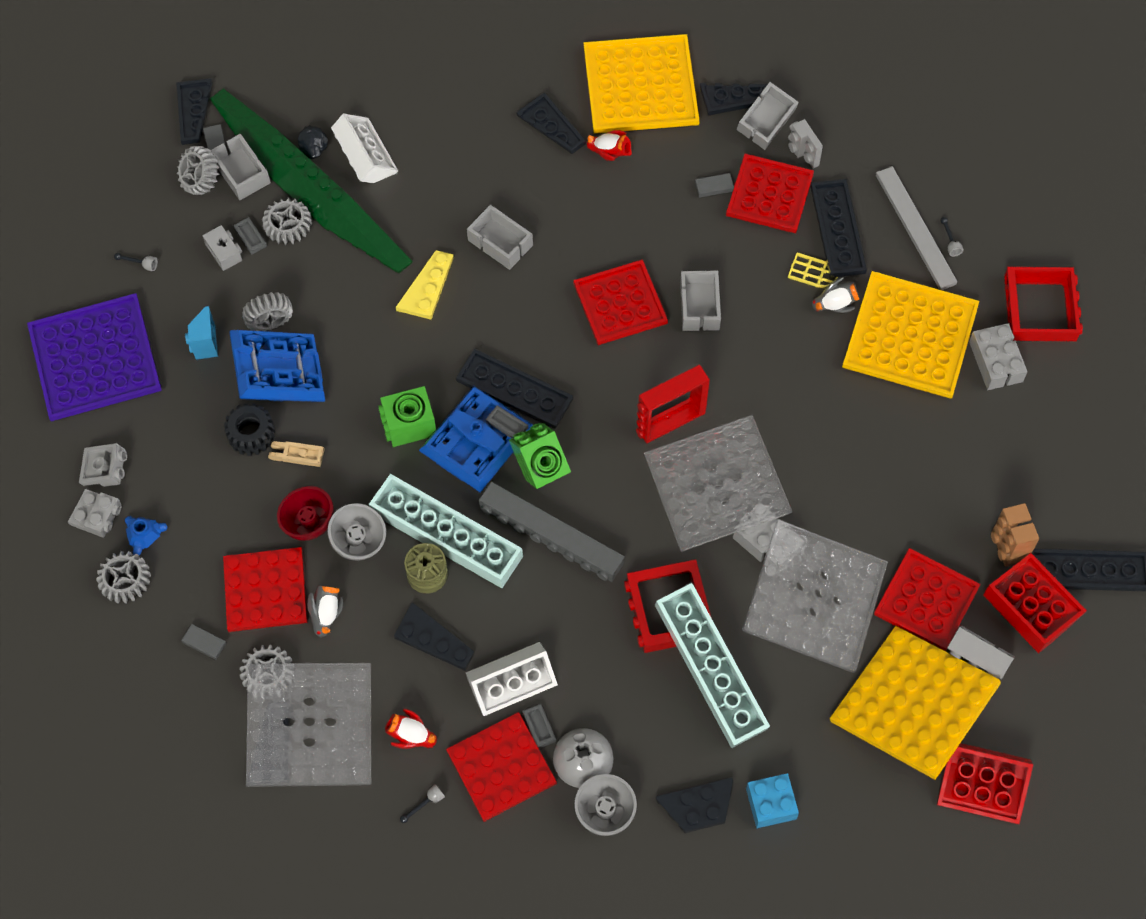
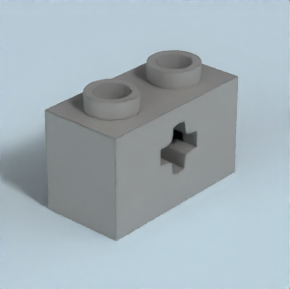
[202,225,242,271]

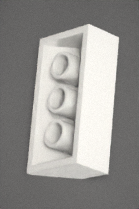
[331,113,398,183]
[466,642,558,716]

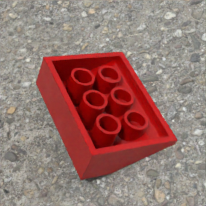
[983,553,1087,654]
[937,743,1033,824]

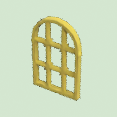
[788,253,838,289]

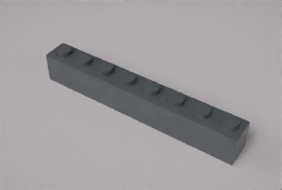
[479,482,625,582]

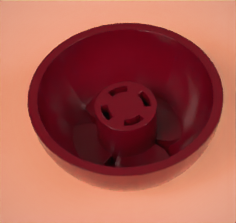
[277,486,334,541]

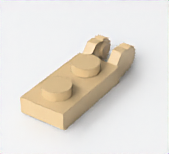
[268,441,324,467]

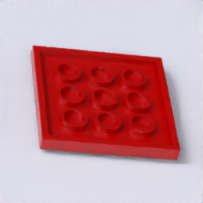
[726,154,814,233]
[573,259,668,345]
[223,547,308,632]
[874,548,981,652]
[446,712,557,822]

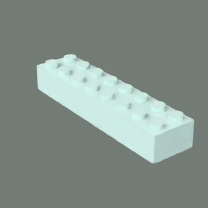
[369,474,523,588]
[655,583,770,748]

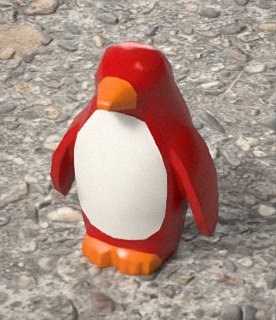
[587,130,632,161]
[385,709,437,749]

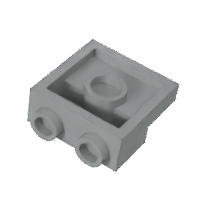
[788,119,823,168]
[79,443,127,487]
[68,489,121,538]

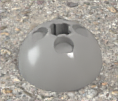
[328,504,386,561]
[553,728,614,788]
[575,774,637,836]

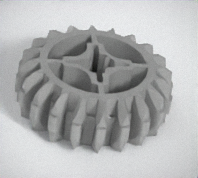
[176,146,220,195]
[262,198,312,245]
[242,292,293,331]
[96,551,151,604]
[240,645,294,699]

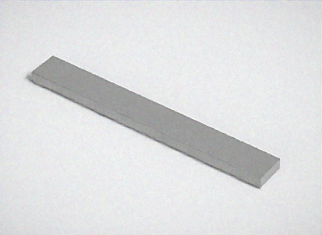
[876,166,957,290]

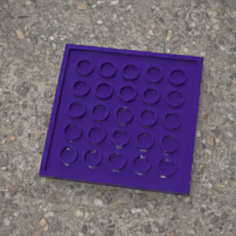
[27,293,162,421]

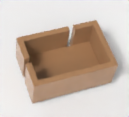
[991,503,1039,567]

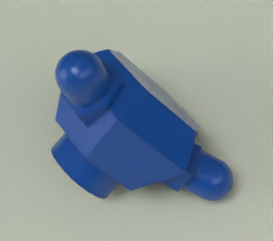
[125,516,168,555]

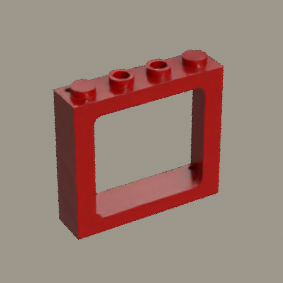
[1004,267,1083,341]
[636,365,710,444]
[624,559,712,653]

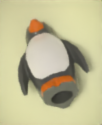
[812,277,860,313]
[307,586,343,637]

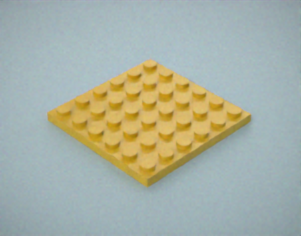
[584,34,699,133]
[842,271,979,399]
[830,626,1001,780]

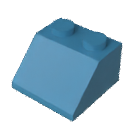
[185,306,218,359]

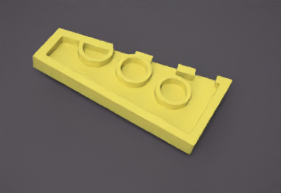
[396,250,454,320]

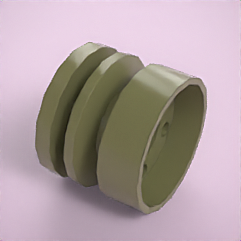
[404,543,448,594]

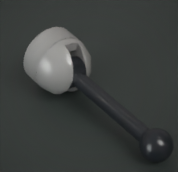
[940,217,964,257]
[114,253,158,271]
[400,784,445,823]

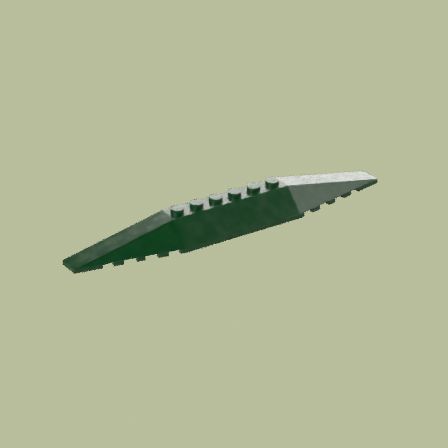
[210,88,412,273]

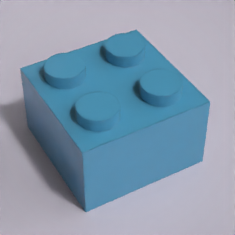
[746,773,799,828]

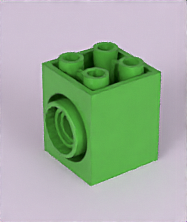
[378,386,436,447]
[509,423,571,489]

